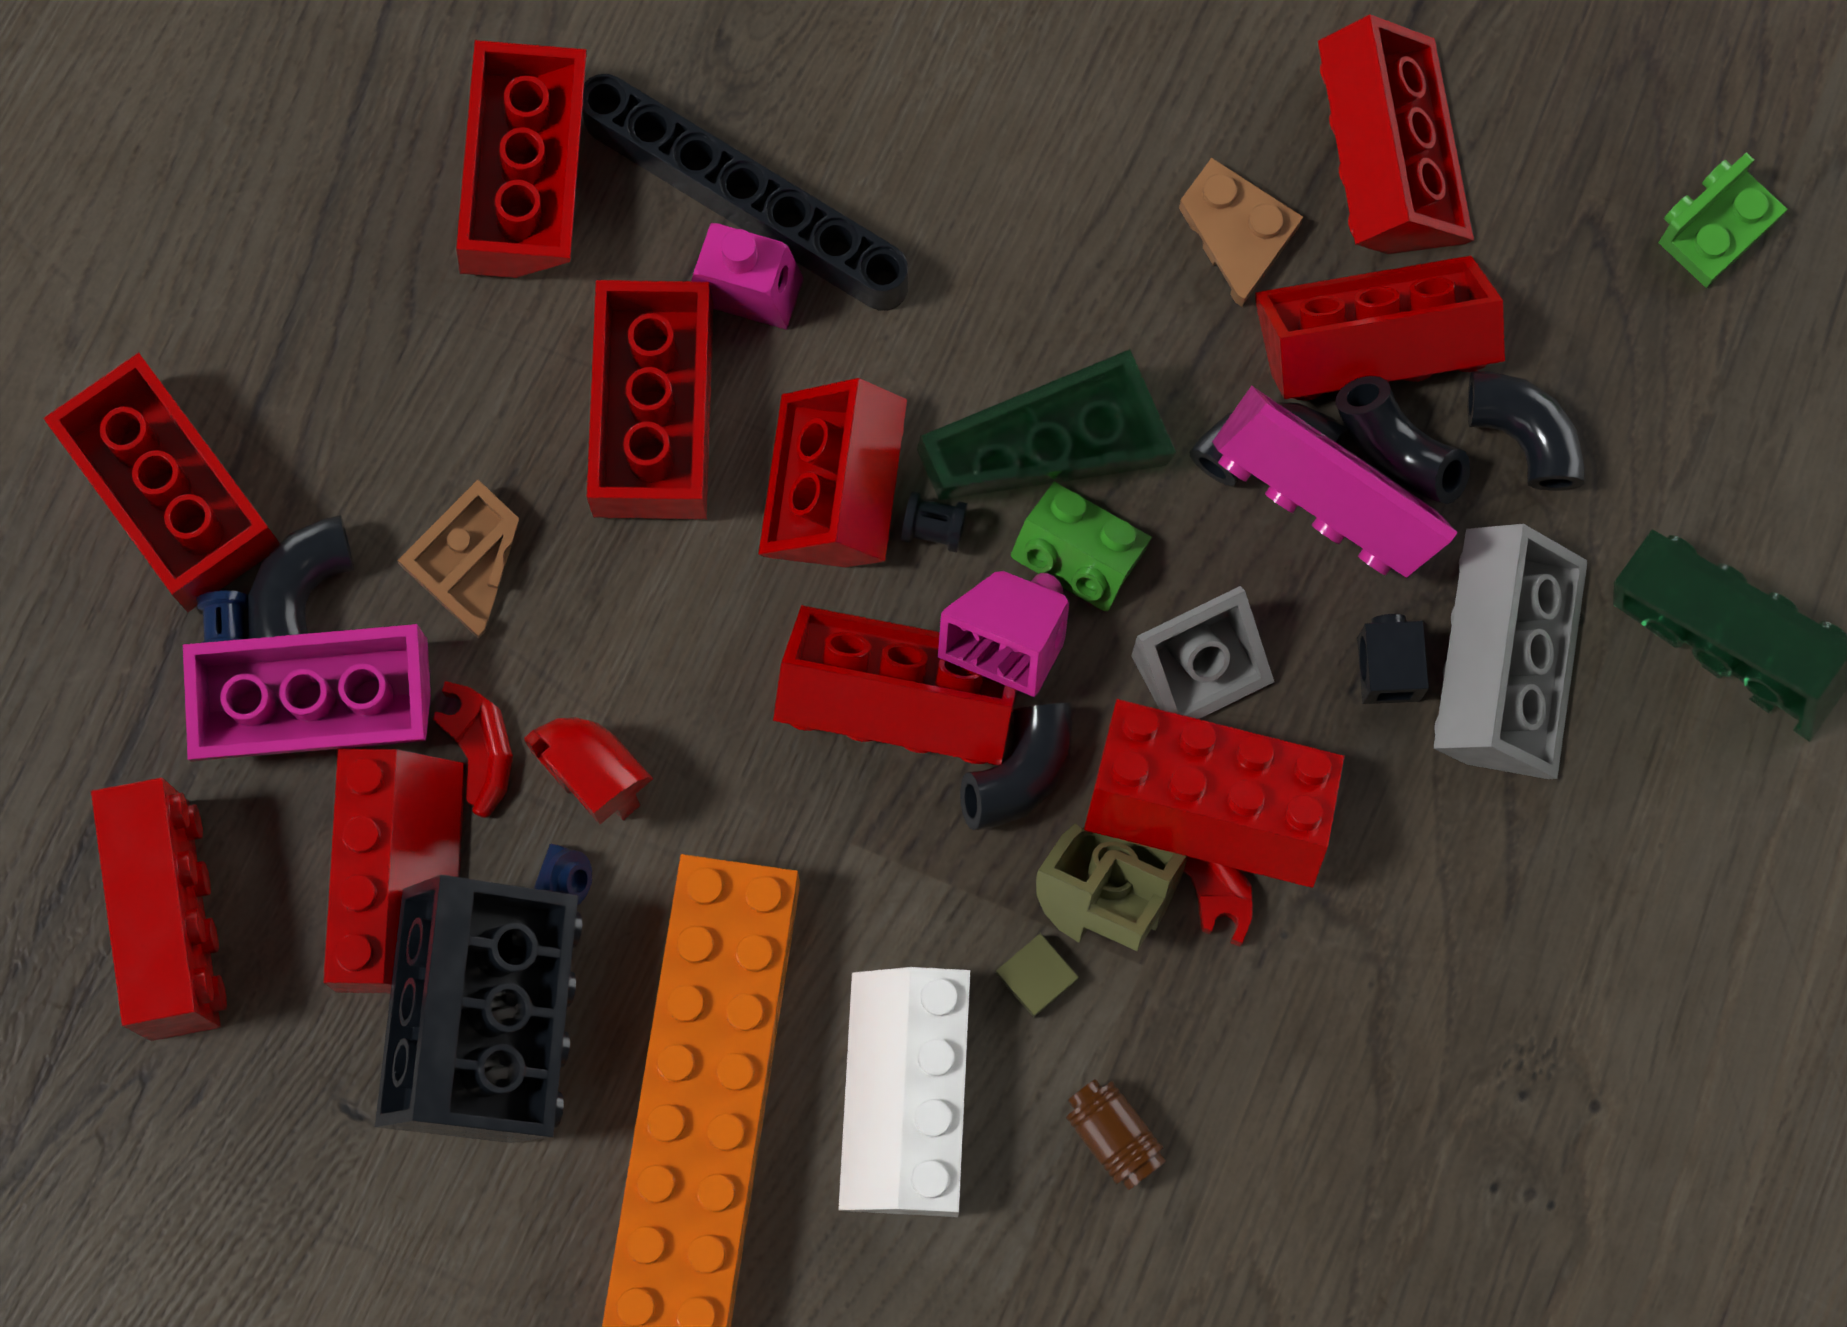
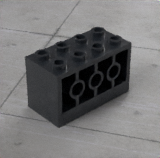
[375,874,582,1143]

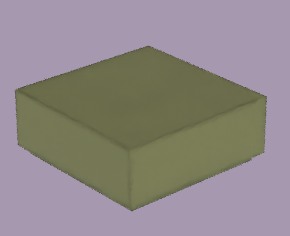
[995,933,1079,1018]

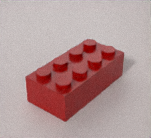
[587,280,714,519]
[43,352,280,613]
[1084,699,1344,888]
[91,777,227,1041]

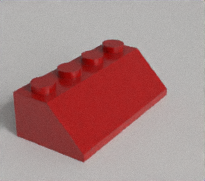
[1318,14,1474,254]
[456,40,587,278]
[1255,255,1505,400]
[773,605,1017,765]
[323,749,465,993]

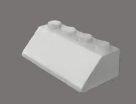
[839,967,970,1217]

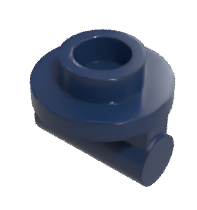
[533,844,592,905]

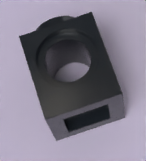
[1357,614,1429,704]

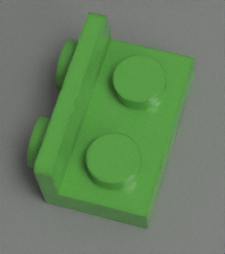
[1658,152,1788,288]

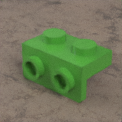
[1011,481,1152,611]

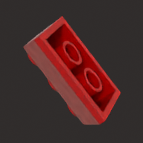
[758,378,907,568]

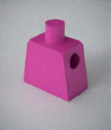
[691,223,803,330]
[938,571,1069,697]

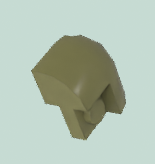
[1036,823,1188,951]

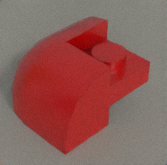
[524,717,653,825]

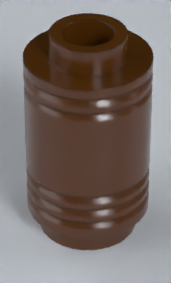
[1065,1079,1166,1191]

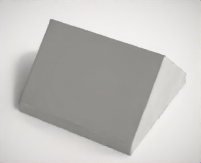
[1131,586,1274,719]

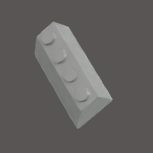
[1433,524,1587,779]

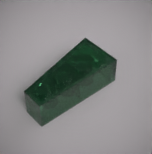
[917,349,1176,500]
[1613,529,1847,742]

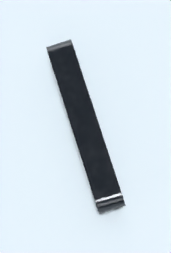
[582,74,908,311]

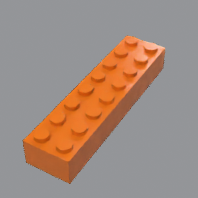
[602,854,800,1327]

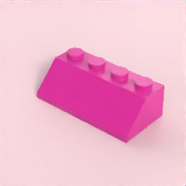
[1212,385,1458,578]
[183,624,431,762]

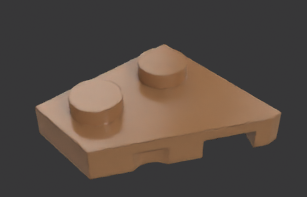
[1179,158,1303,307]
[398,480,519,639]

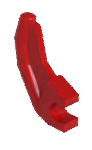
[433,681,513,818]
[1183,857,1252,947]

